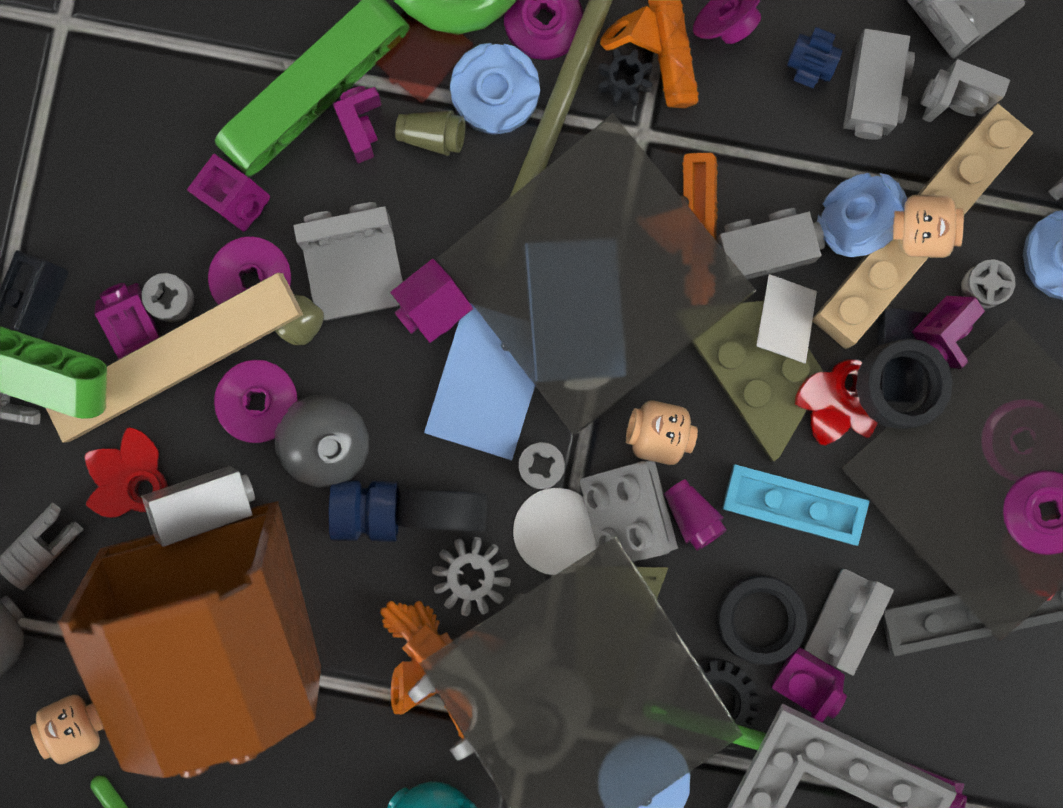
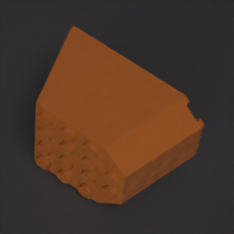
[59,501,321,778]

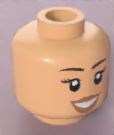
[893,195,964,258]
[626,401,698,465]
[30,695,104,764]

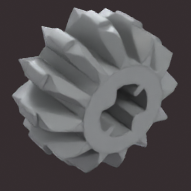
[432,537,511,616]

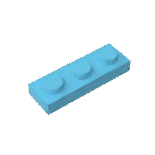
[722,465,870,546]

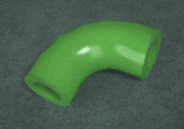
[393,0,517,35]

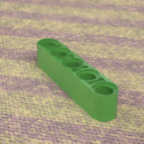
[215,0,410,177]
[0,326,107,419]

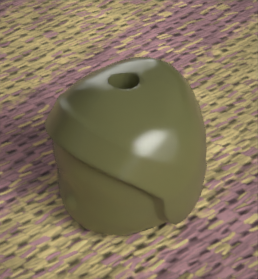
[275,294,324,346]

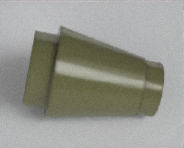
[395,110,465,156]

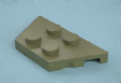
[675,301,824,462]

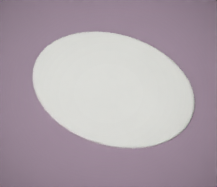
[513,488,596,575]

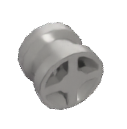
[961,259,1015,309]
[142,273,194,323]
[518,442,565,489]

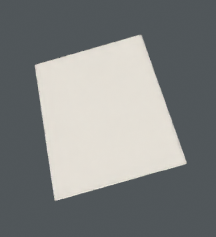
[756,274,817,364]

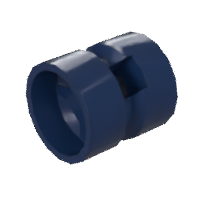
[329,480,399,542]

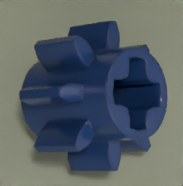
[787,27,843,88]

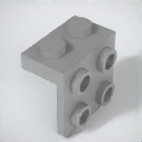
[293,202,403,321]

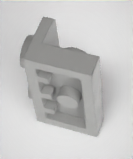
[920,59,1010,122]
[804,569,894,676]

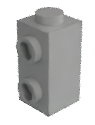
[843,29,915,140]
[717,208,825,285]
[141,466,255,547]

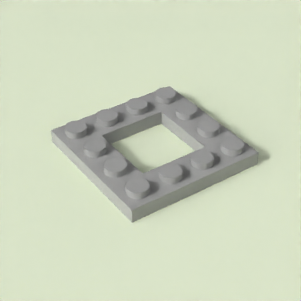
[727,704,957,808]

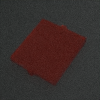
[375,11,474,104]

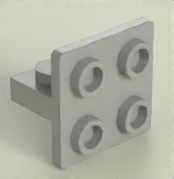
[580,461,678,567]

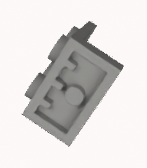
[907,0,1025,59]

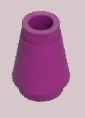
[663,479,727,551]

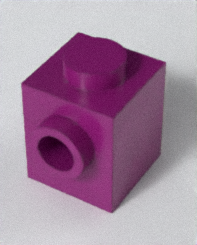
[390,259,473,343]

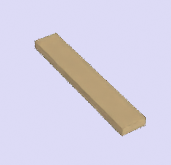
[46,273,304,443]

